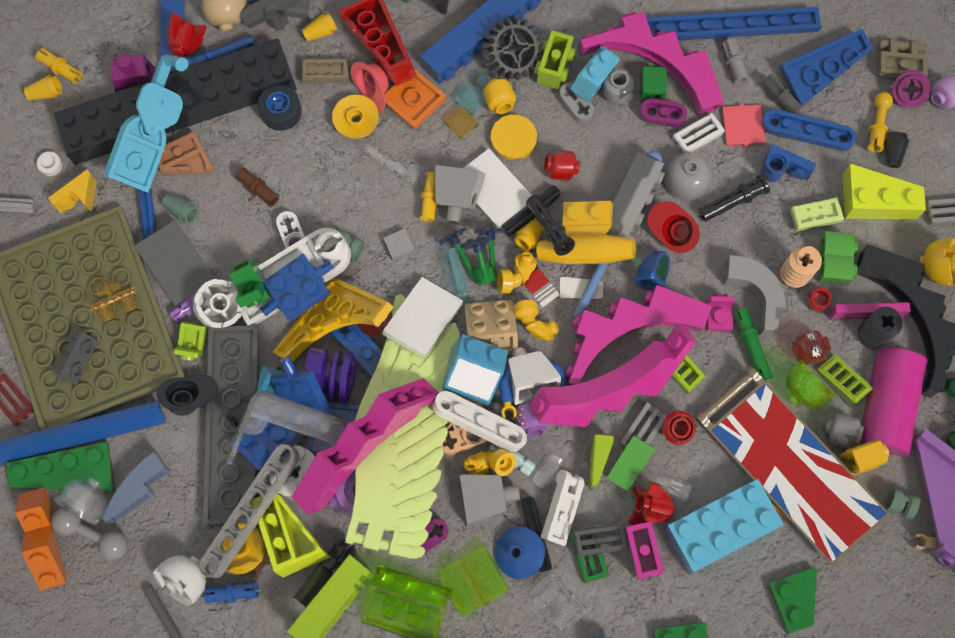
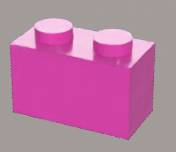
[625,522,664,580]

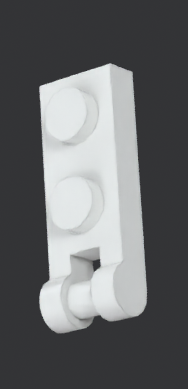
[541,469,584,546]

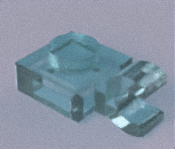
[454,72,491,116]

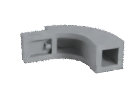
[724,255,786,337]

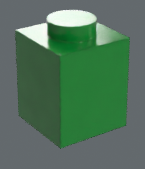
[640,65,667,103]

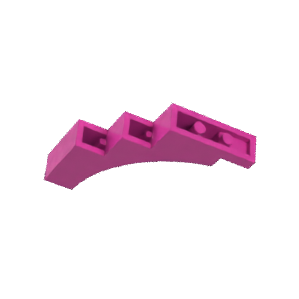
[529,324,696,427]
[291,378,439,515]

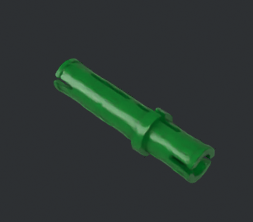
[732,308,774,381]

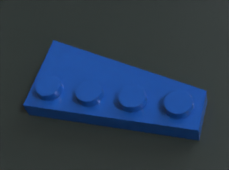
[779,29,873,105]

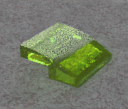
[438,545,510,618]

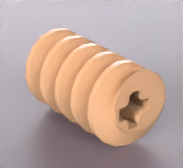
[780,246,822,288]

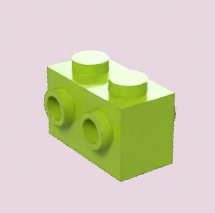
[534,30,576,90]

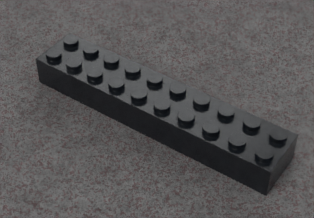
[53,38,297,165]

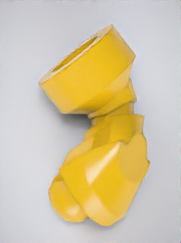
[496,252,537,294]
[513,300,559,341]
[463,449,516,476]

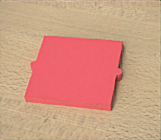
[722,104,765,147]

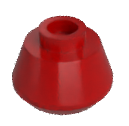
[663,410,696,445]

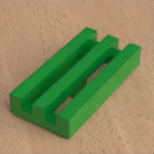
[569,526,610,584]

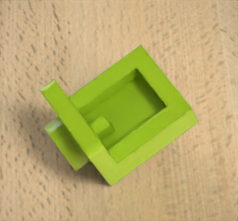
[173,321,207,361]

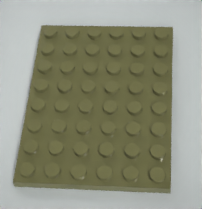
[0,205,186,431]

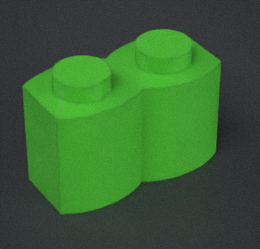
[818,231,858,285]

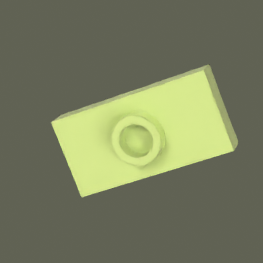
[790,197,844,232]

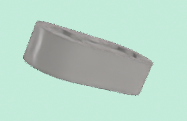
[559,82,594,124]

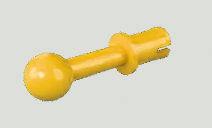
[868,92,893,152]

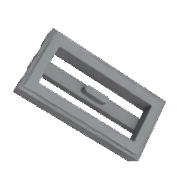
[925,198,955,226]
[620,402,668,448]

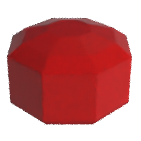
[807,287,833,313]

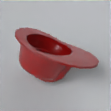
[647,201,700,253]

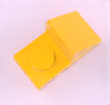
[48,170,97,213]

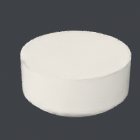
[37,151,63,176]

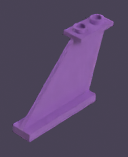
[912,429,955,570]

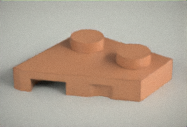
[158,131,215,175]

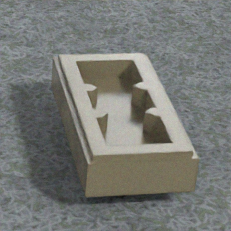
[302,58,349,84]

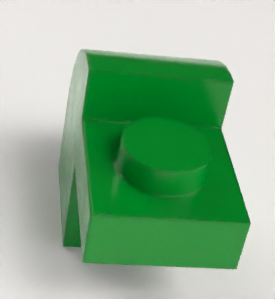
[229,257,270,308]

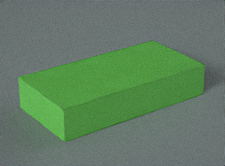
[606,435,655,492]

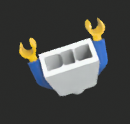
[499,347,569,420]

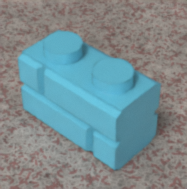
[571,46,620,102]

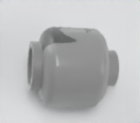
[602,68,634,104]
[824,413,864,449]

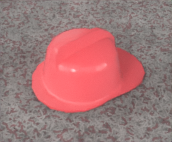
[351,62,389,113]

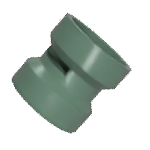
[332,231,365,262]
[885,487,920,520]

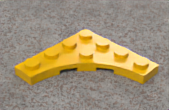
[273,277,393,363]

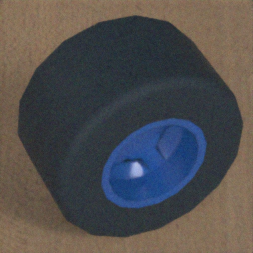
[257,84,302,131]

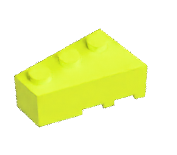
[842,164,926,220]
[252,493,331,577]

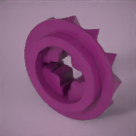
[891,70,930,108]

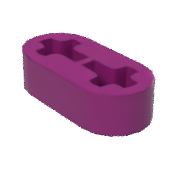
[421,519,449,555]

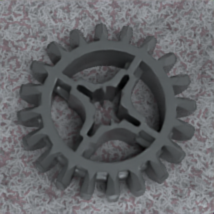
[481,17,544,81]

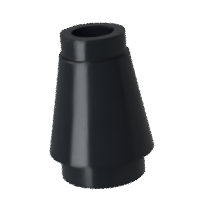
[885,132,910,168]

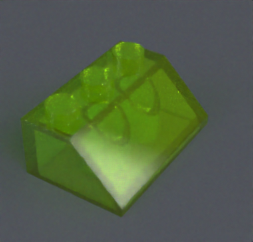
[361,565,452,638]

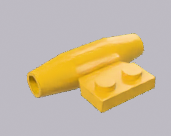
[536,201,636,265]

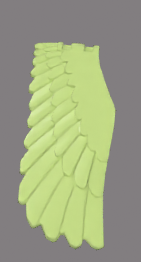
[345,294,460,559]

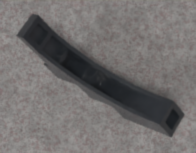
[857,244,955,398]

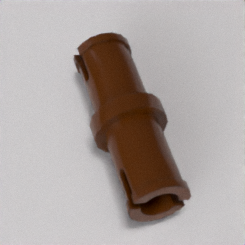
[235,167,280,207]

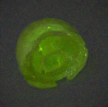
[786,360,836,410]

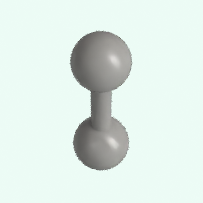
[51,507,128,560]

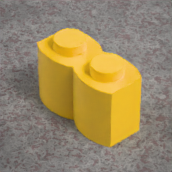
[838,439,889,476]

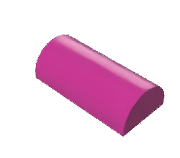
[859,348,928,458]

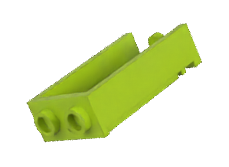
[287,555,374,638]

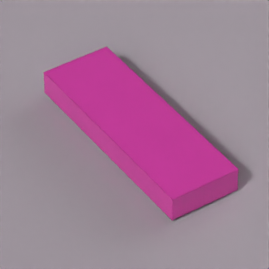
[829,302,910,320]

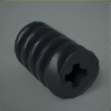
[857,306,903,349]

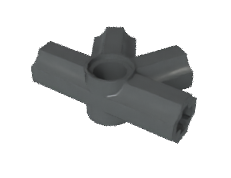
[240,0,310,31]

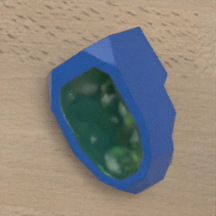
[635,251,670,290]

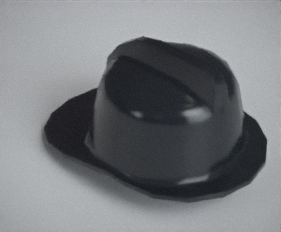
[156,375,218,416]

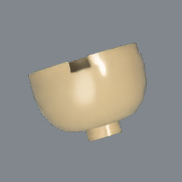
[201,0,247,31]

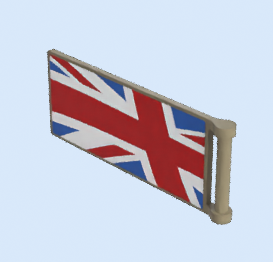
[694,366,890,565]

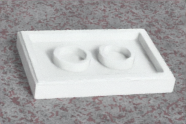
[464,149,532,228]
[383,277,463,359]

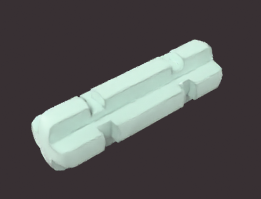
[490,443,535,476]

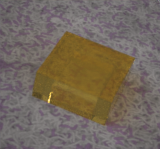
[445,106,478,140]

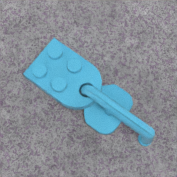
[103,55,189,192]

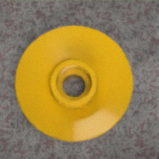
[332,95,379,139]

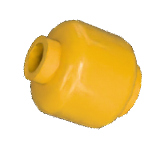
[482,78,516,114]

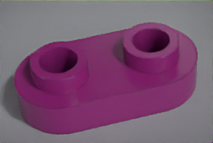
[640,98,687,127]

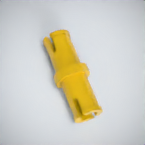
[35,48,83,84]
[419,172,436,222]

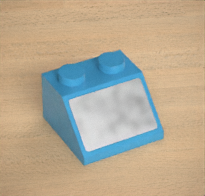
[442,334,508,406]

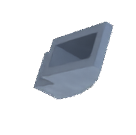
[103,452,171,525]

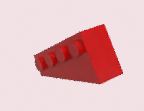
[337,0,417,86]

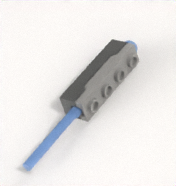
[572,151,665,318]

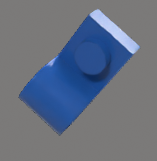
[761,144,816,182]

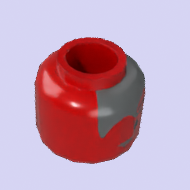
[544,149,580,181]

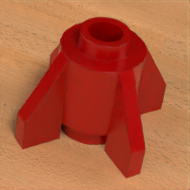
[167,13,207,57]
[628,481,675,525]

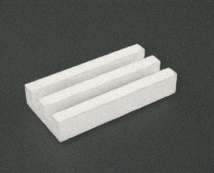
[672,113,725,153]

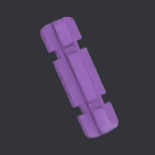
[169,293,195,323]

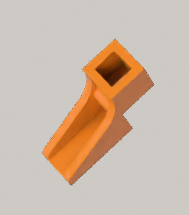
[15,487,66,591]

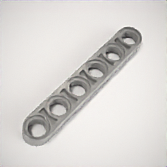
[199,444,299,578]

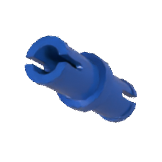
[204,581,259,604]

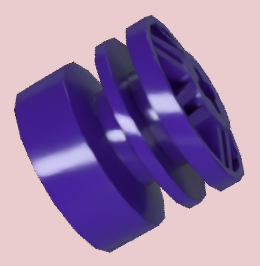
[304,347,356,405]

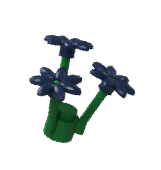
[439,227,506,285]

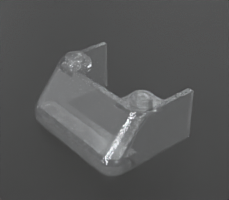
[227,391,348,465]

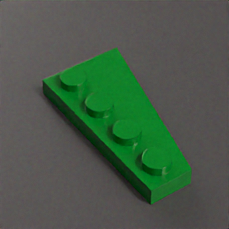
[6,442,116,492]

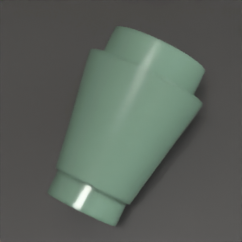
[162,194,199,224]

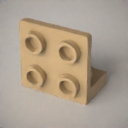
[464,300,518,355]

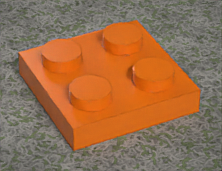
[384,69,447,131]

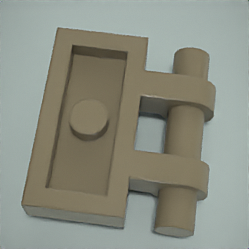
[878,38,928,78]

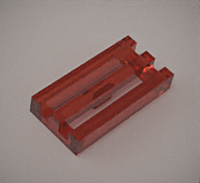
[0,373,34,426]

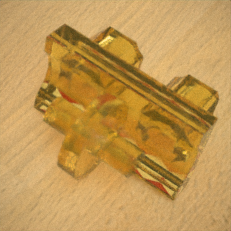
[89,279,138,323]

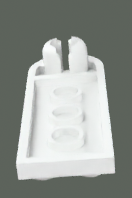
[241,228,351,326]

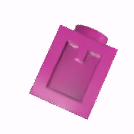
[706,293,735,332]

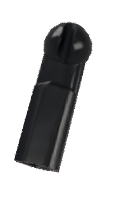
[294,539,356,608]

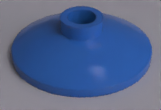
[495,527,545,579]

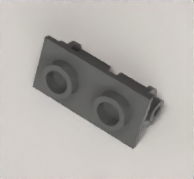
[55,331,98,386]

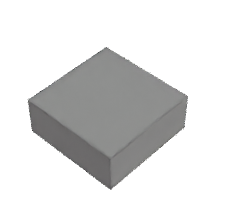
[383,229,415,261]

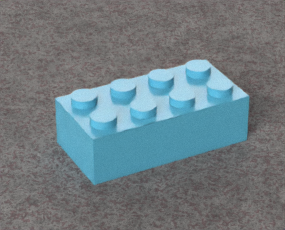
[664,479,784,575]

